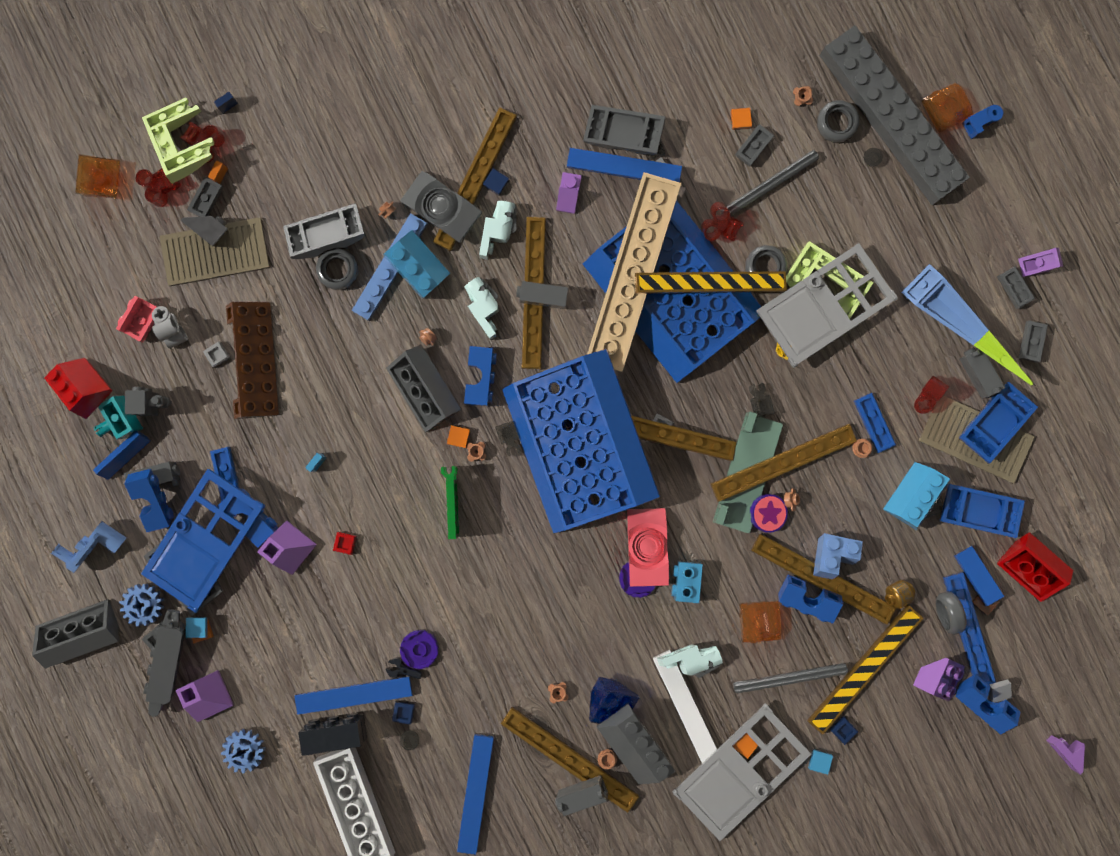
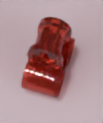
[180,122,225,163]
[135,168,181,207]
[701,202,744,241]
[914,376,950,414]

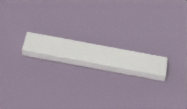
[653,650,717,763]

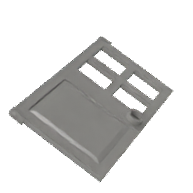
[756,243,898,368]
[672,704,811,841]

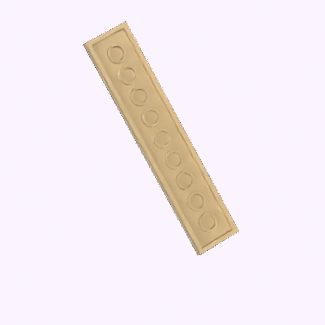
[587,172,681,372]

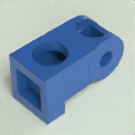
[962,105,1003,139]

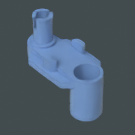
[51,521,127,573]

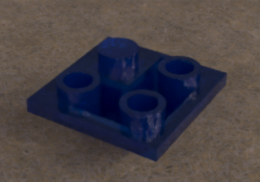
[589,677,640,724]

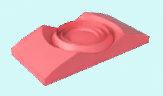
[627,508,669,587]

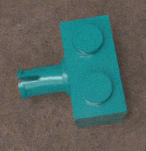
[94,396,143,440]

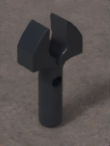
[385,657,422,679]

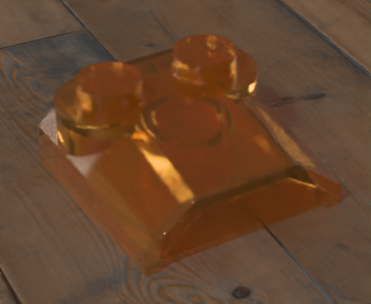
[921,82,973,133]
[75,154,120,199]
[739,601,781,643]

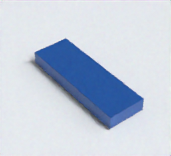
[854,393,896,453]
[93,431,150,480]
[210,447,239,502]
[954,546,1004,606]

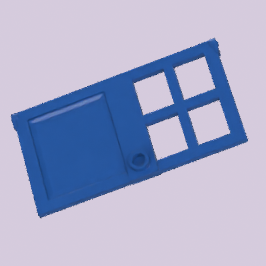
[141,469,265,613]

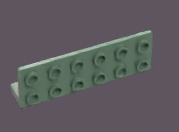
[712,412,783,533]

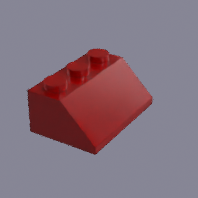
[44,358,113,419]
[997,532,1074,602]

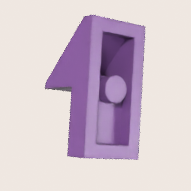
[556,172,581,214]
[1019,248,1063,277]
[1046,735,1085,775]

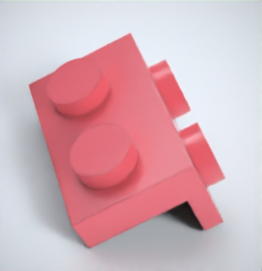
[116,296,156,343]

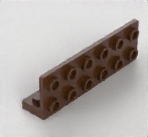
[226,302,279,419]

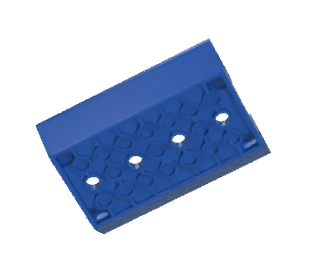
[582,200,761,383]
[502,349,660,533]

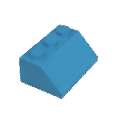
[383,230,450,298]
[883,462,950,530]

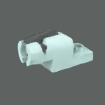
[479,201,516,260]
[464,277,499,340]
[657,644,723,678]

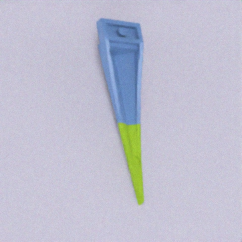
[901,264,1033,385]

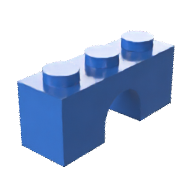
[464,346,497,407]
[124,469,174,532]
[217,488,278,548]
[778,574,843,624]
[955,674,1021,735]

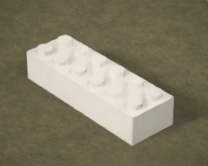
[313,747,395,856]

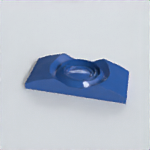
[959,382,1038,464]
[940,484,1025,538]

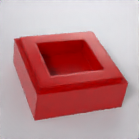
[333,532,357,555]

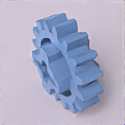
[120,584,164,626]
[221,729,265,773]

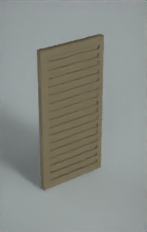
[159,217,270,286]
[919,394,1034,484]

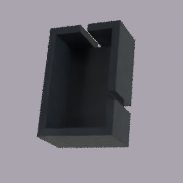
[298,713,367,756]

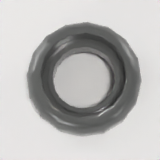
[817,100,859,143]
[745,245,787,272]
[316,248,358,290]
[935,591,967,635]

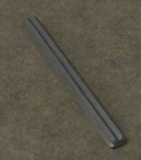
[721,150,819,219]
[733,663,848,693]

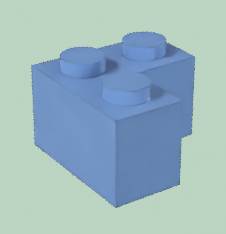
[813,533,863,579]

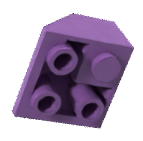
[258,521,317,575]
[913,658,965,701]
[176,670,234,722]

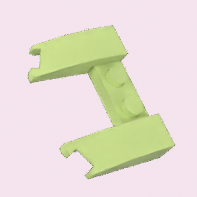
[142,98,214,184]
[786,241,874,319]

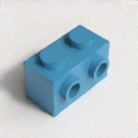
[671,561,703,603]

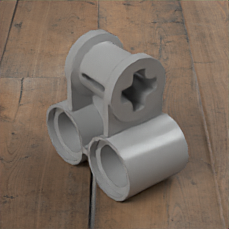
[152,306,188,349]

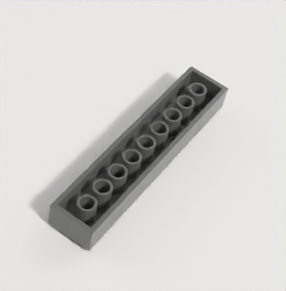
[819,25,970,205]

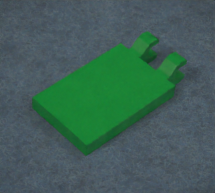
[441,466,459,540]

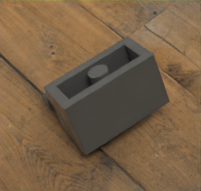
[125,387,172,416]

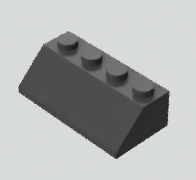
[386,345,461,433]
[32,599,119,669]
[596,704,676,784]

